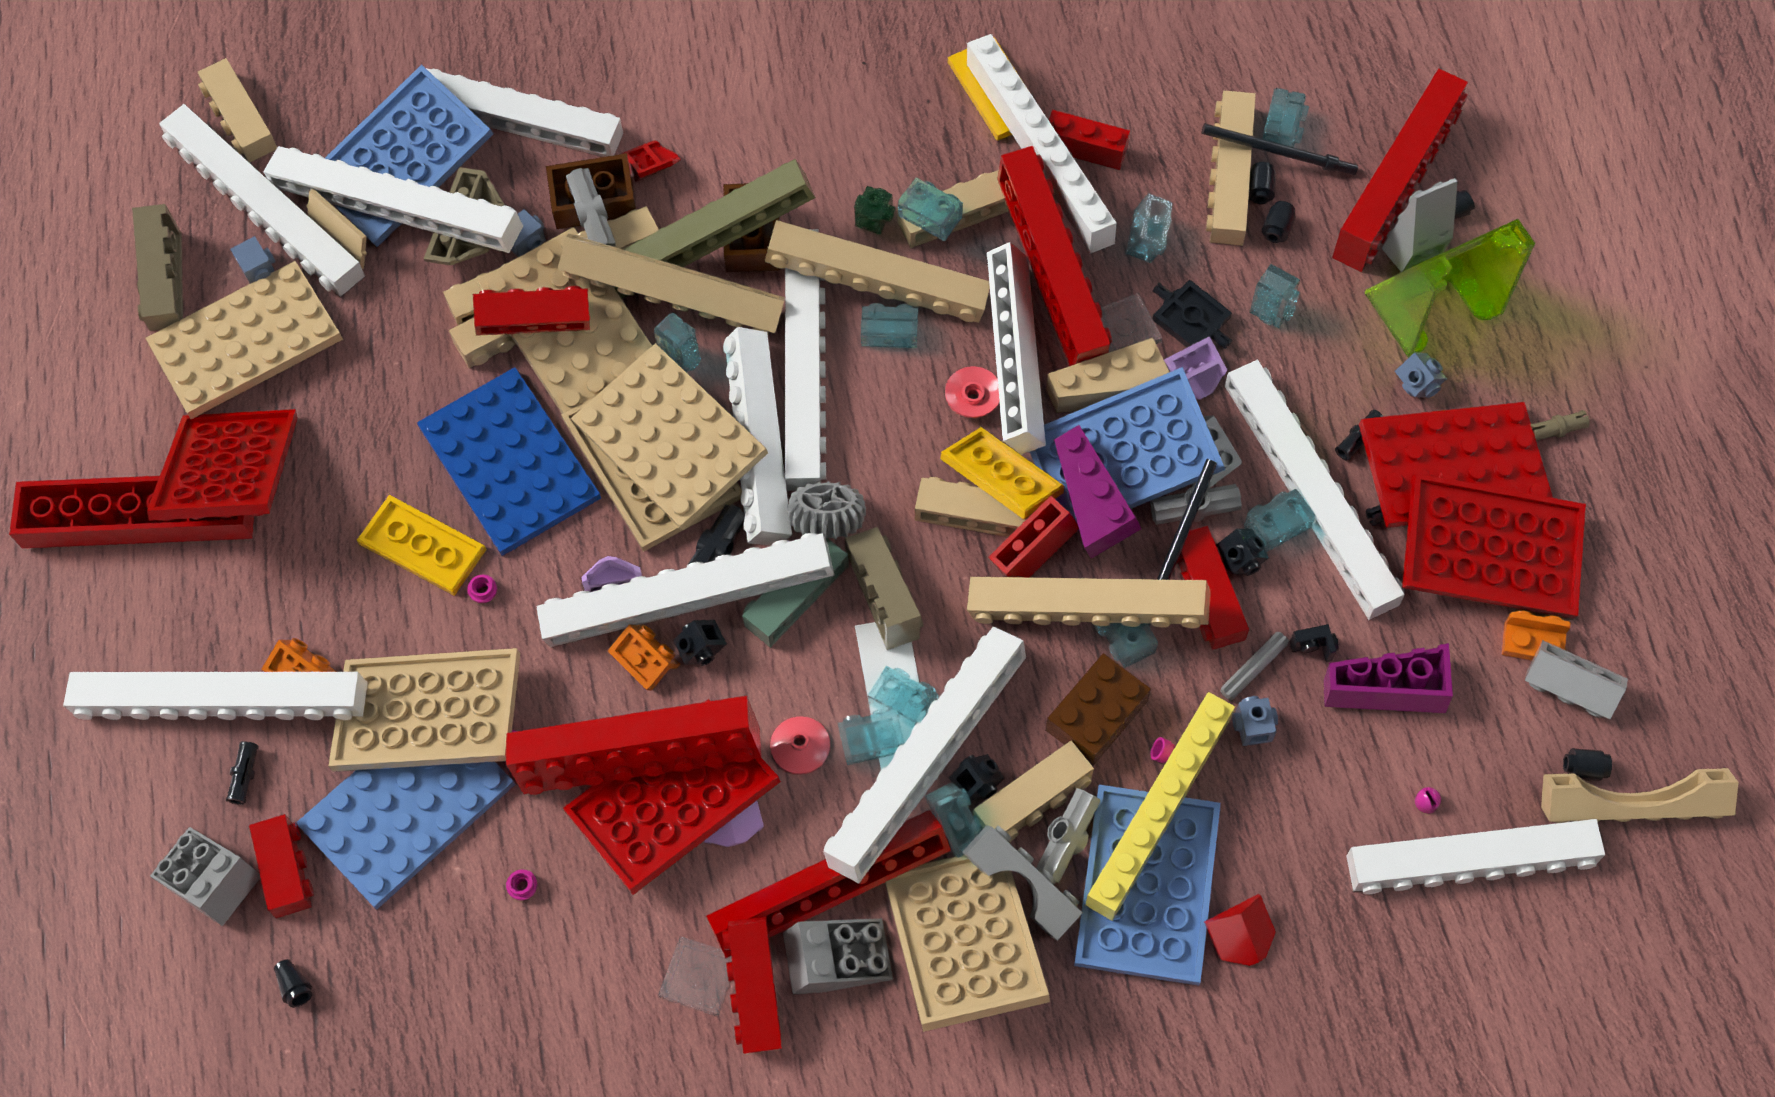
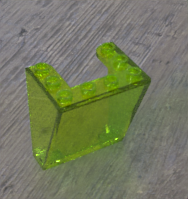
[1364,219,1535,358]

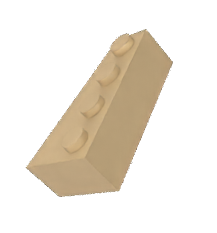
[1046,338,1169,413]

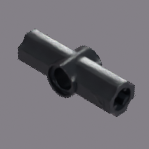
[686,504,745,568]

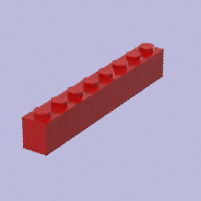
[706,810,951,958]

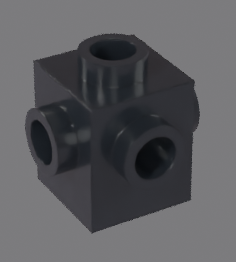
[1216,528,1269,576]
[673,620,727,666]
[948,754,1005,802]

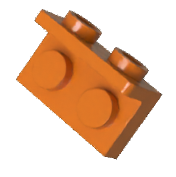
[1501,611,1571,660]
[608,624,680,691]
[261,638,336,672]

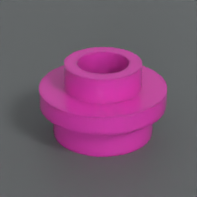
[468,575,497,603]
[506,869,538,901]

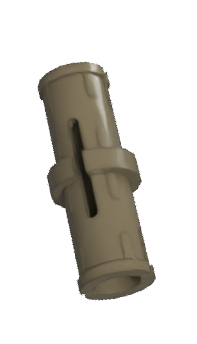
[1530,410,1590,442]

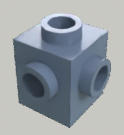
[1395,352,1447,398]
[1232,696,1278,746]

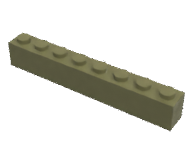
[613,159,816,299]

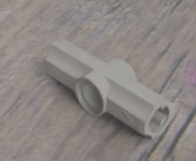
[566,168,616,247]
[1150,484,1242,525]
[1036,788,1100,883]

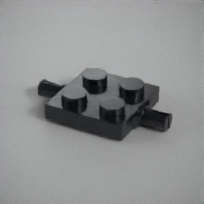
[1152,280,1232,349]

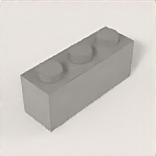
[1525,640,1628,719]

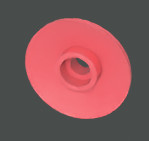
[945,366,1000,418]
[770,716,830,775]

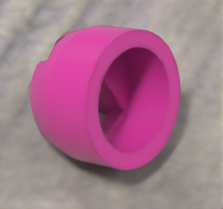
[1150,737,1176,764]
[1415,787,1441,814]

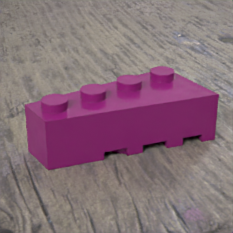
[1054,425,1141,559]
[1323,643,1453,713]

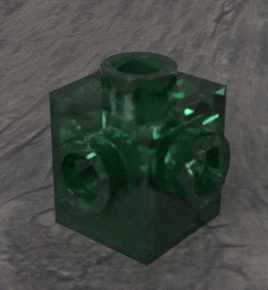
[854,186,896,235]

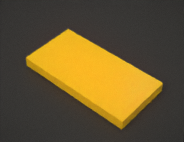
[948,37,1024,141]
[940,427,1064,519]
[357,495,487,596]

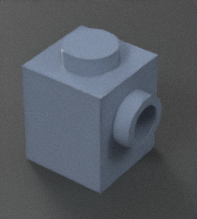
[511,209,546,257]
[230,236,276,284]

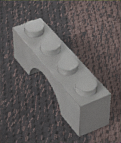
[962,825,1083,941]

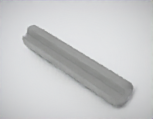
[1220,632,1289,701]

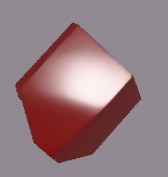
[622,140,681,182]
[1204,894,1276,966]

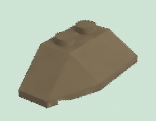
[424,167,505,266]

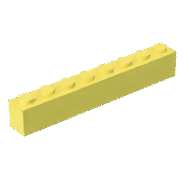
[1085,692,1235,921]

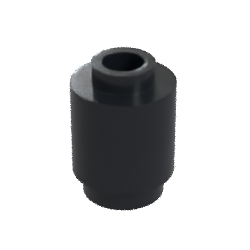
[1248,162,1276,204]
[1262,201,1296,243]
[1563,748,1612,781]

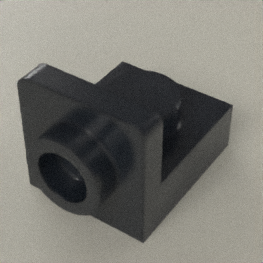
[1289,624,1339,662]

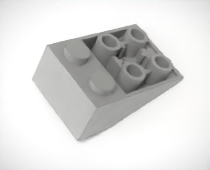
[1382,178,1457,272]
[150,827,260,926]
[783,918,893,994]

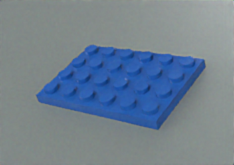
[417,367,601,556]

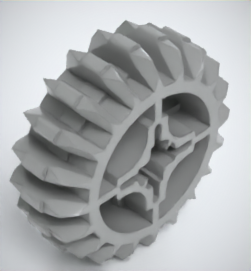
[787,481,866,540]

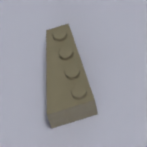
[132,204,183,331]
[845,527,923,650]

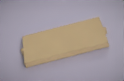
[306,189,367,269]

